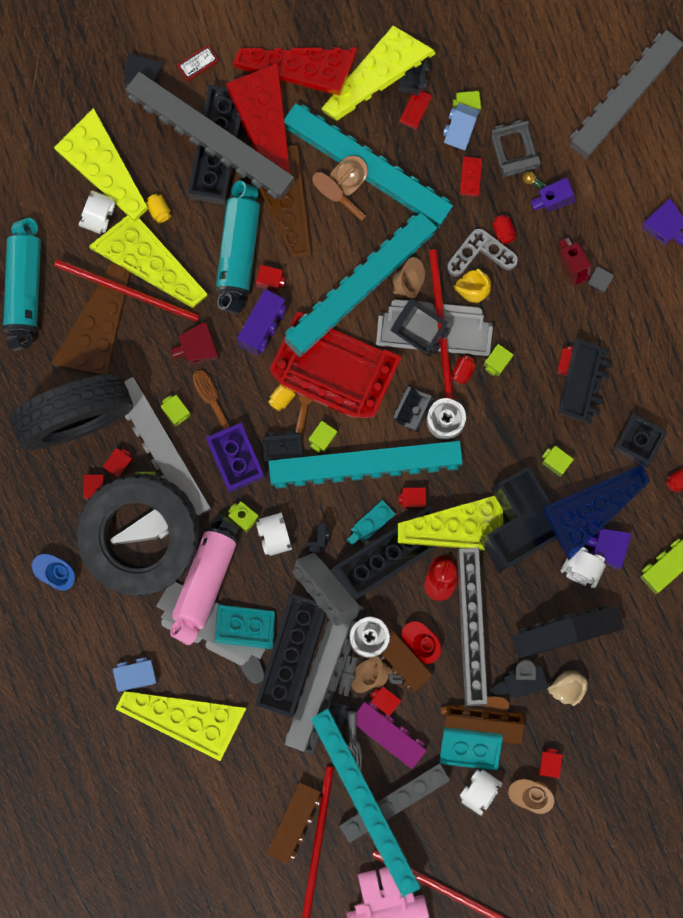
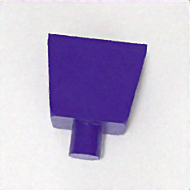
[531,178,576,212]
[642,199,683,246]
[582,529,632,570]

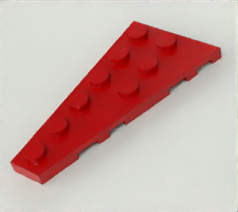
[233,48,357,96]
[226,63,290,174]

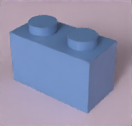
[443,103,480,150]
[113,657,157,692]

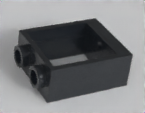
[390,298,452,357]

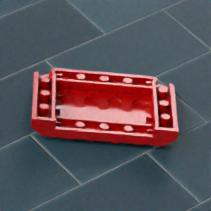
[269,311,401,418]

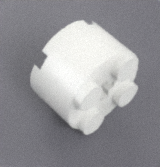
[79,191,116,234]
[427,398,466,440]
[256,513,292,556]
[561,546,606,588]
[350,617,389,657]
[460,770,503,816]

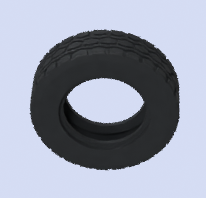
[9,373,133,450]
[76,473,200,596]

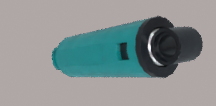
[215,181,260,314]
[3,218,41,351]

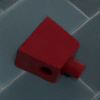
[559,238,591,287]
[171,322,218,364]

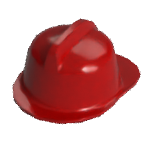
[424,555,458,601]
[401,621,441,664]

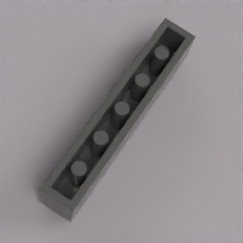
[339,764,450,843]

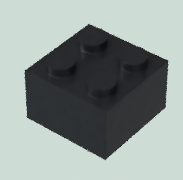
[613,414,667,468]

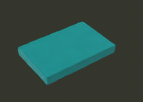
[214,605,275,649]
[439,727,503,771]

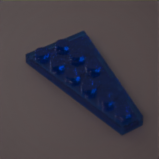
[542,465,650,560]

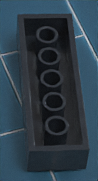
[188,85,242,205]
[331,506,439,600]
[255,594,326,718]

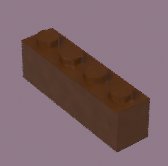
[364,618,433,692]
[444,705,525,744]
[266,782,322,864]

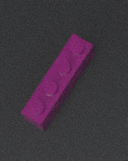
[356,702,427,769]

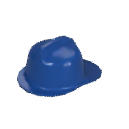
[32,554,75,591]

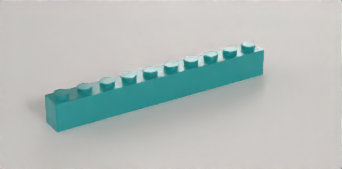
[284,104,453,228]
[284,212,437,357]
[269,441,463,489]
[310,709,420,897]

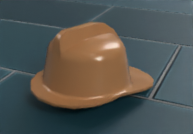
[330,156,368,196]
[393,257,425,298]
[351,656,392,693]
[508,779,554,814]

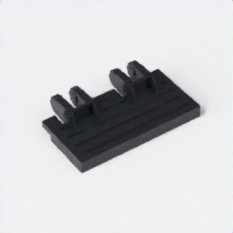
[557,339,612,424]

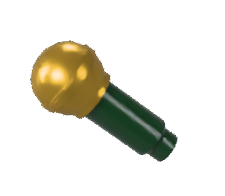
[523,171,547,190]

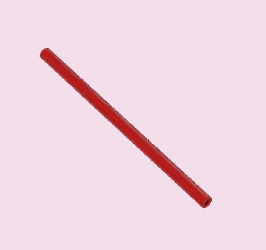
[429,250,454,400]
[54,259,199,322]
[302,767,334,918]
[372,849,505,918]

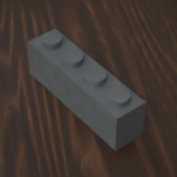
[292,553,359,626]

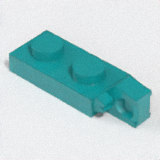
[347,500,395,546]

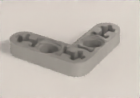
[447,229,518,277]

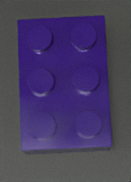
[237,289,287,356]
[206,423,264,493]

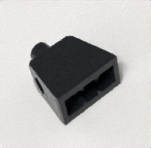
[124,53,163,88]

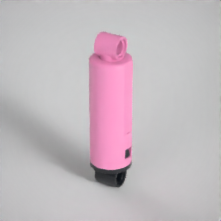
[170,514,238,645]

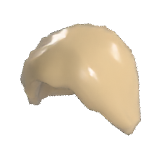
[548,670,588,706]

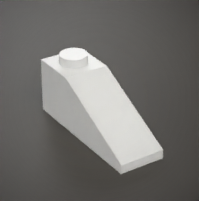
[110,510,169,545]

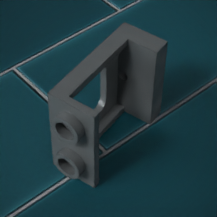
[490,120,540,178]

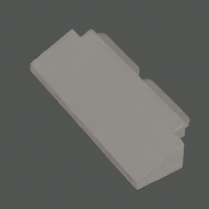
[376,299,493,356]
[156,582,275,665]

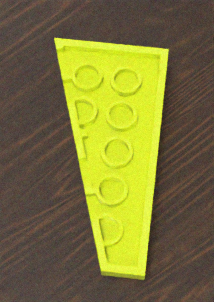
[321,26,435,121]
[54,108,148,222]
[89,215,207,308]
[398,496,503,550]
[116,691,247,761]

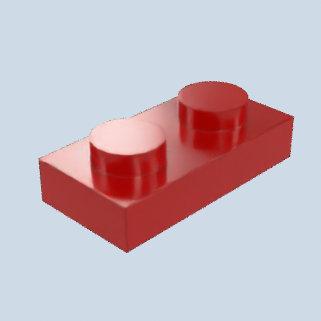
[460,157,482,197]

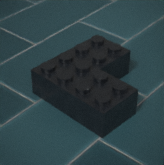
[480,466,568,573]
[512,605,625,658]

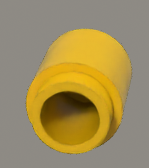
[146,194,171,224]
[268,385,295,412]

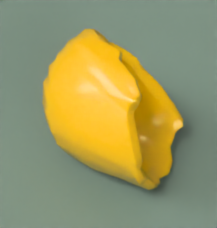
[454,269,491,303]

